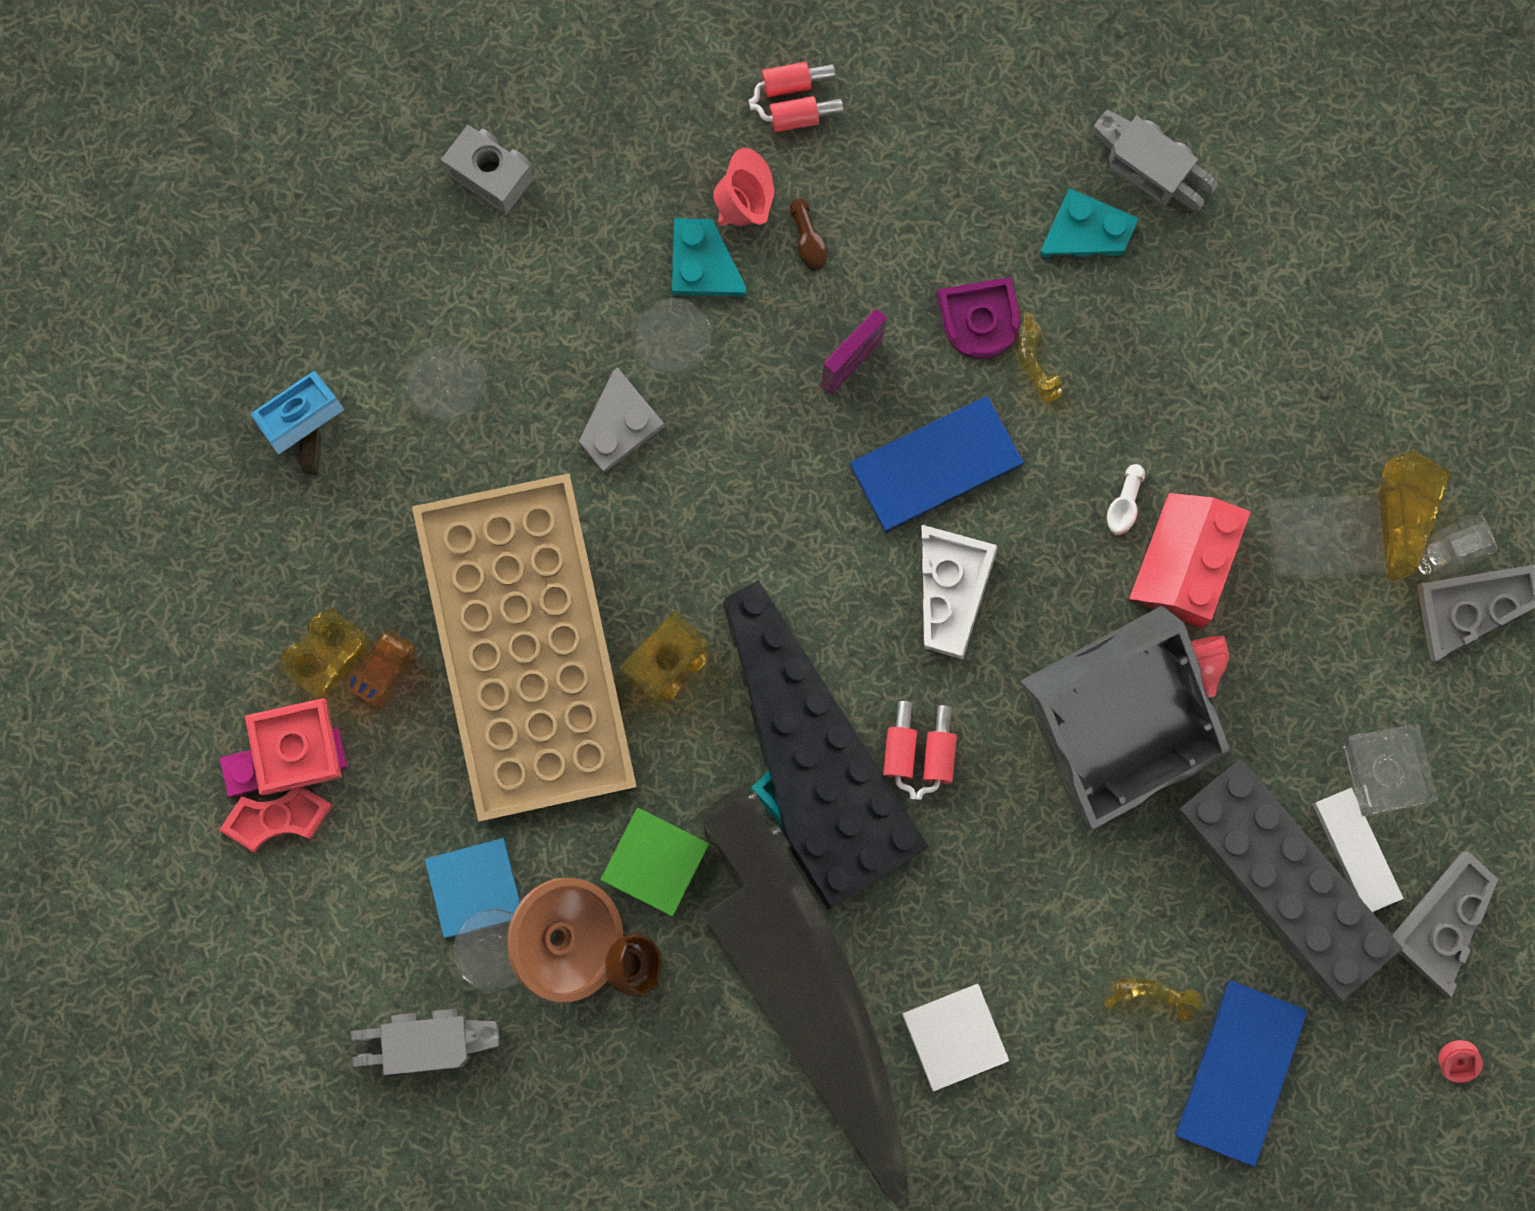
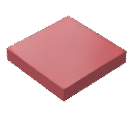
[245,698,342,796]

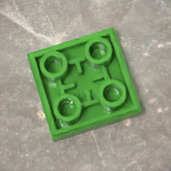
[600,807,709,917]

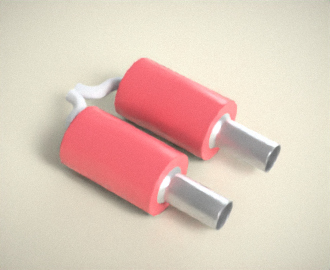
[749,62,843,133]
[883,701,957,800]

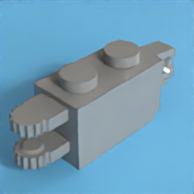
[1092,110,1218,211]
[351,1009,500,1075]

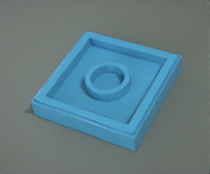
[251,371,344,455]
[425,838,520,939]

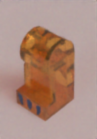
[344,629,416,711]

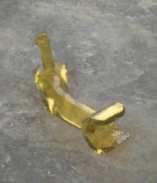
[1018,312,1063,403]
[1104,979,1202,1021]

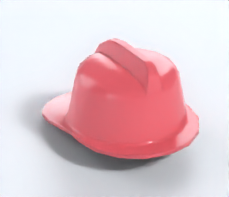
[713,148,774,227]

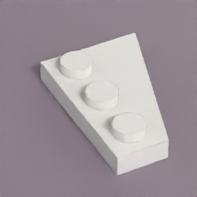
[922,525,997,659]

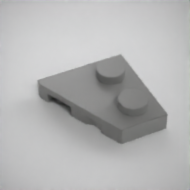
[579,368,664,474]

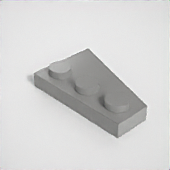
[1417,565,1535,661]
[1392,851,1498,998]

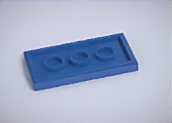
[849,396,1024,533]
[1175,980,1308,1167]

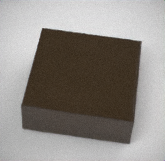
[298,428,322,475]

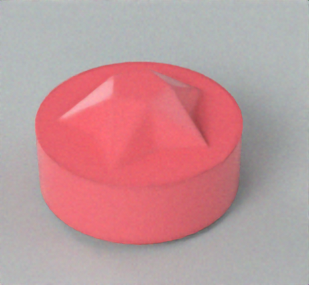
[1438,1040,1483,1083]

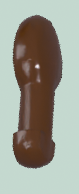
[790,199,827,270]

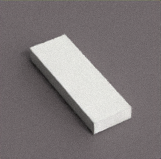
[1312,787,1404,912]

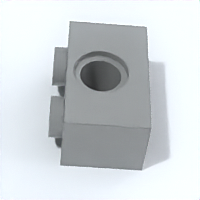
[441,125,533,214]

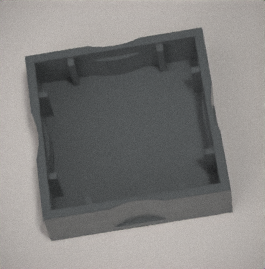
[1020,606,1232,830]

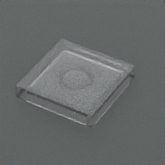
[1342,724,1439,817]

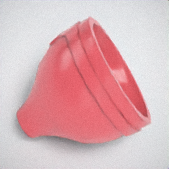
[1191,636,1229,698]

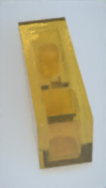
[1379,450,1451,581]

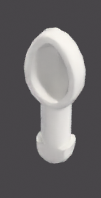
[1107,464,1145,535]

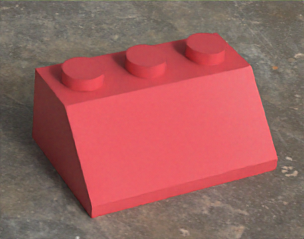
[1129,493,1251,628]

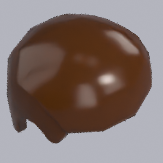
[605,934,662,997]

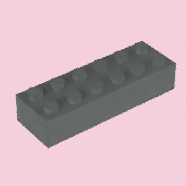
[1171,758,1403,1002]

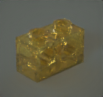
[278,607,373,700]

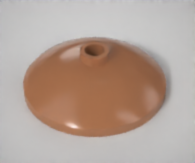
[507,878,623,1002]

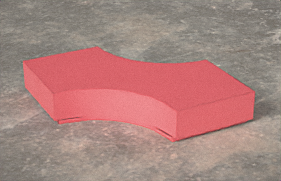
[219,787,333,852]

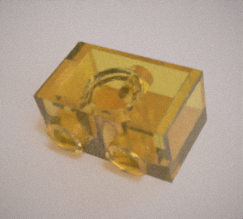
[620,610,710,706]

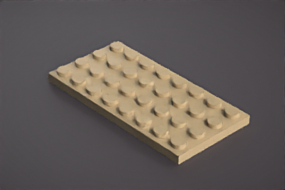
[412,473,637,822]

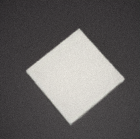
[902,984,1009,1091]

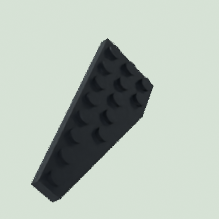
[723,580,929,910]

